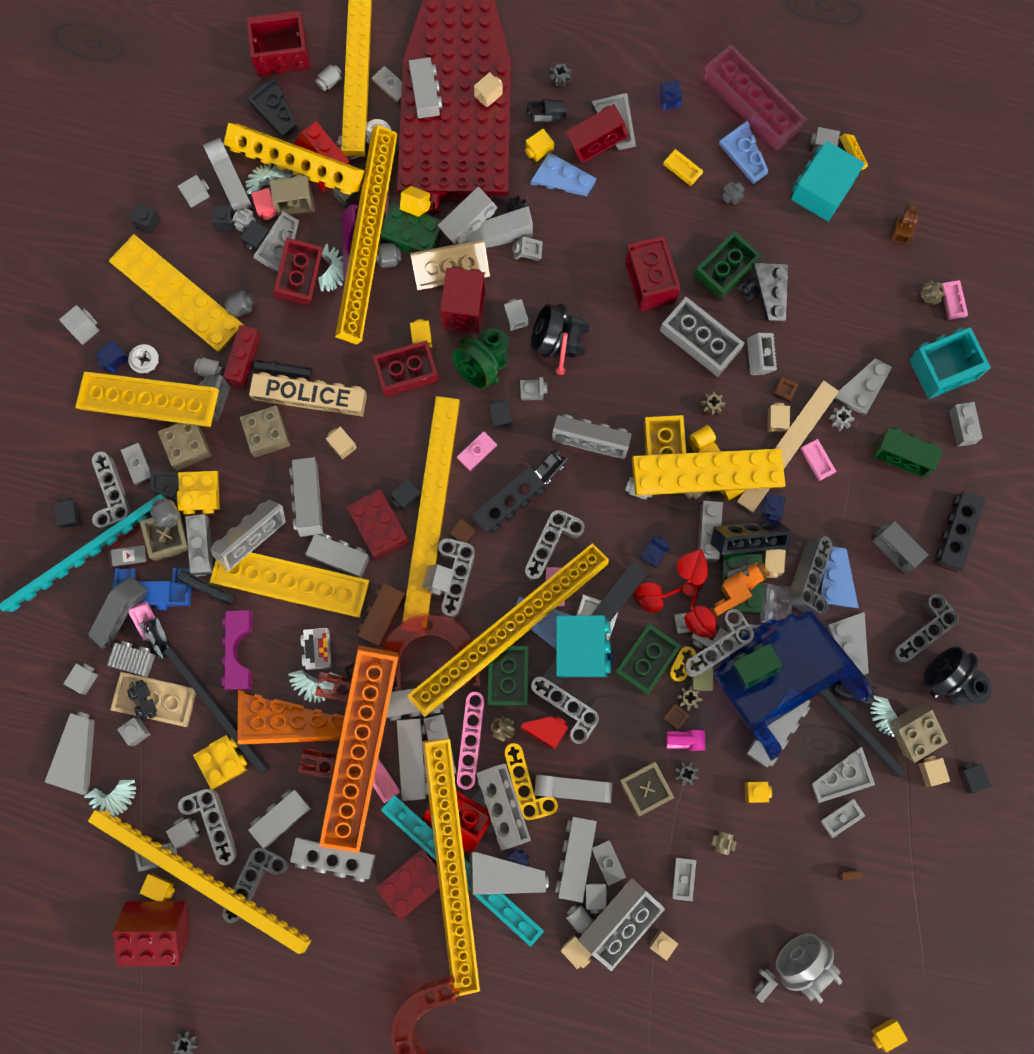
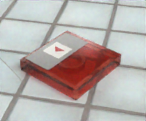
[108,526,150,569]

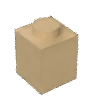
[474,72,503,107]
[767,403,790,433]
[326,427,357,460]
[762,549,786,578]
[918,755,950,787]
[648,929,678,961]
[560,935,592,969]

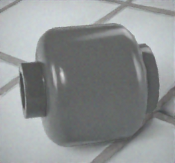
[376,243,401,268]
[225,290,254,317]
[150,498,180,528]

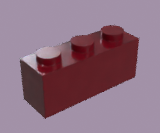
[223,325,261,388]

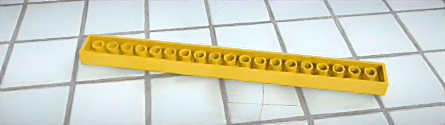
[341,0,372,157]
[335,124,398,345]
[401,396,460,633]
[408,543,609,717]
[422,737,480,997]
[88,809,311,954]

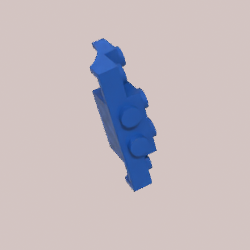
[111,568,191,611]

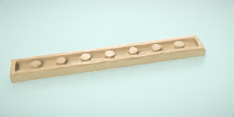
[736,381,839,513]

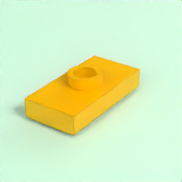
[839,134,868,170]
[663,149,703,186]

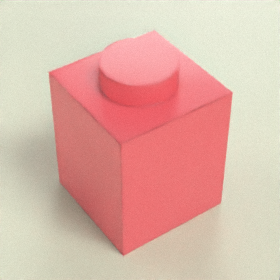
[251,188,278,220]

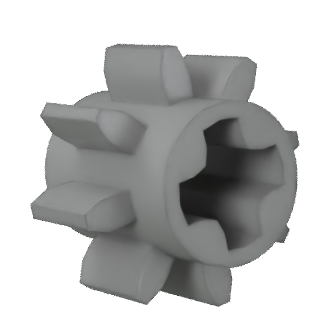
[233,208,256,232]
[829,406,854,431]

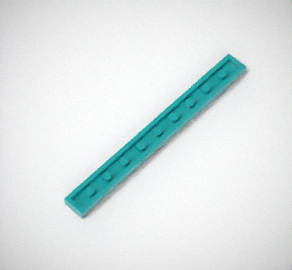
[0,494,166,612]
[381,795,544,947]

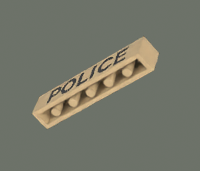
[249,372,367,417]

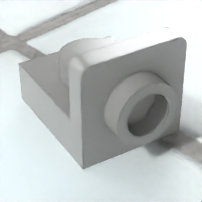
[512,236,543,261]
[520,377,547,400]
[753,968,778,1003]

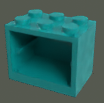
[791,140,865,222]
[909,327,991,400]
[556,615,611,678]

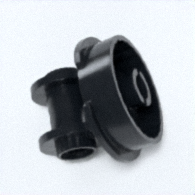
[531,303,590,359]
[924,646,992,707]

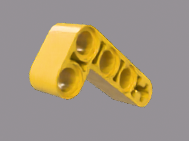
[688,425,745,501]
[505,743,558,820]

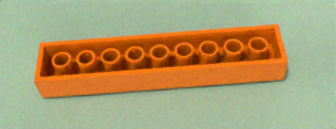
[319,645,398,853]

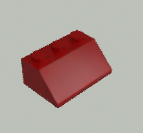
[294,121,350,192]
[521,716,568,750]
[422,790,491,854]

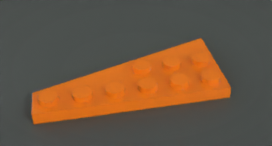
[238,690,344,744]

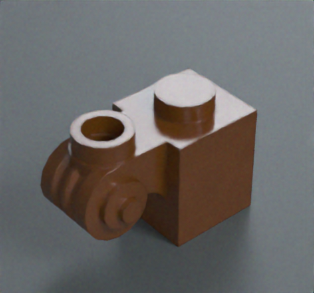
[890,205,919,244]

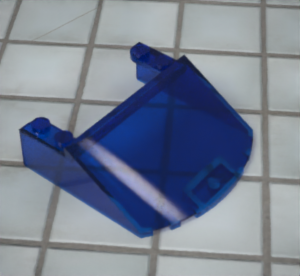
[713,611,874,761]

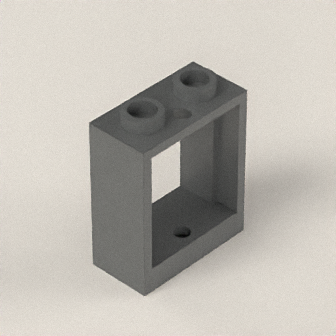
[872,521,928,574]

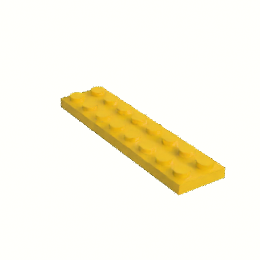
[109,234,244,354]
[75,372,219,427]
[632,449,785,496]
[210,553,370,618]

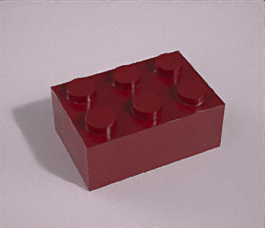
[566,104,630,164]
[273,237,323,306]
[373,340,439,397]
[347,489,409,560]
[375,849,440,921]

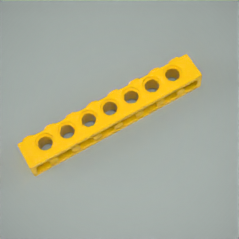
[223,123,364,195]

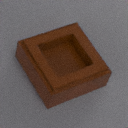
[773,377,798,402]
[450,519,476,543]
[663,703,690,731]
[838,869,863,881]

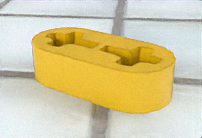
[669,646,696,682]

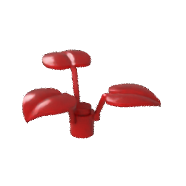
[634,549,716,638]

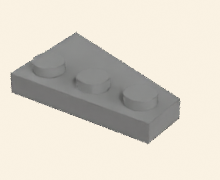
[592,93,636,151]
[254,211,299,273]
[834,358,892,416]
[827,612,869,679]
[811,747,875,803]

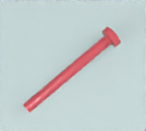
[556,333,568,375]

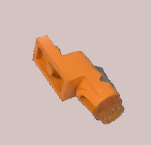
[712,562,769,618]

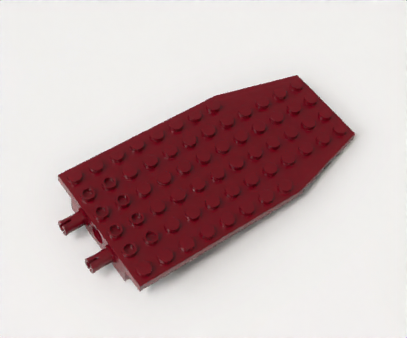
[397,0,511,214]

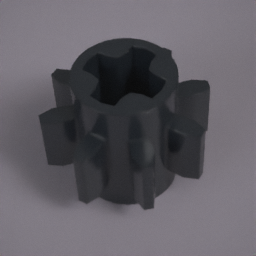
[505,195,528,213]

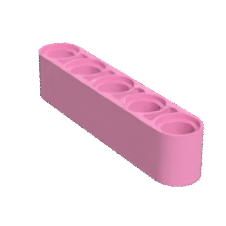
[457,692,484,790]

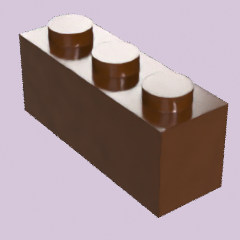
[357,584,406,648]

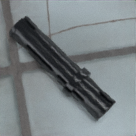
[254,359,312,380]
[176,569,235,606]

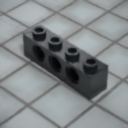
[472,466,548,533]
[935,490,986,572]
[710,521,792,555]

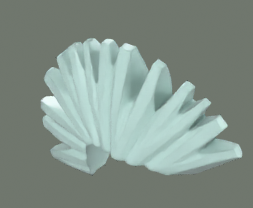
[245,164,293,194]
[318,244,343,291]
[289,670,342,703]
[870,696,897,737]
[84,780,136,816]

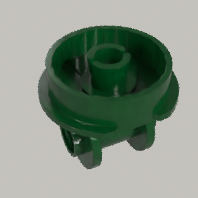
[452,328,509,390]

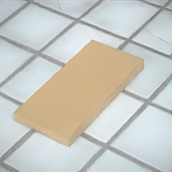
[410,239,490,290]
[110,672,196,727]

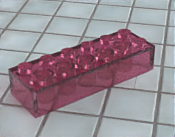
[702,45,807,152]

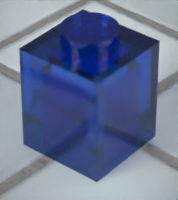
[659,80,683,110]
[95,340,128,373]

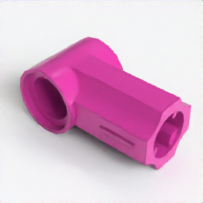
[666,730,705,751]

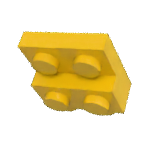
[177,471,220,515]
[193,735,248,790]

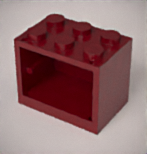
[246,10,311,76]
[625,235,681,312]
[440,266,486,334]
[113,901,190,966]

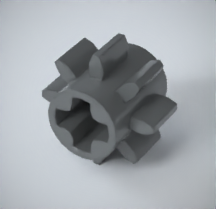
[550,63,571,87]
[722,182,745,205]
[675,762,699,786]
[172,1030,199,1054]

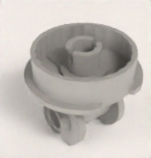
[776,934,842,1004]

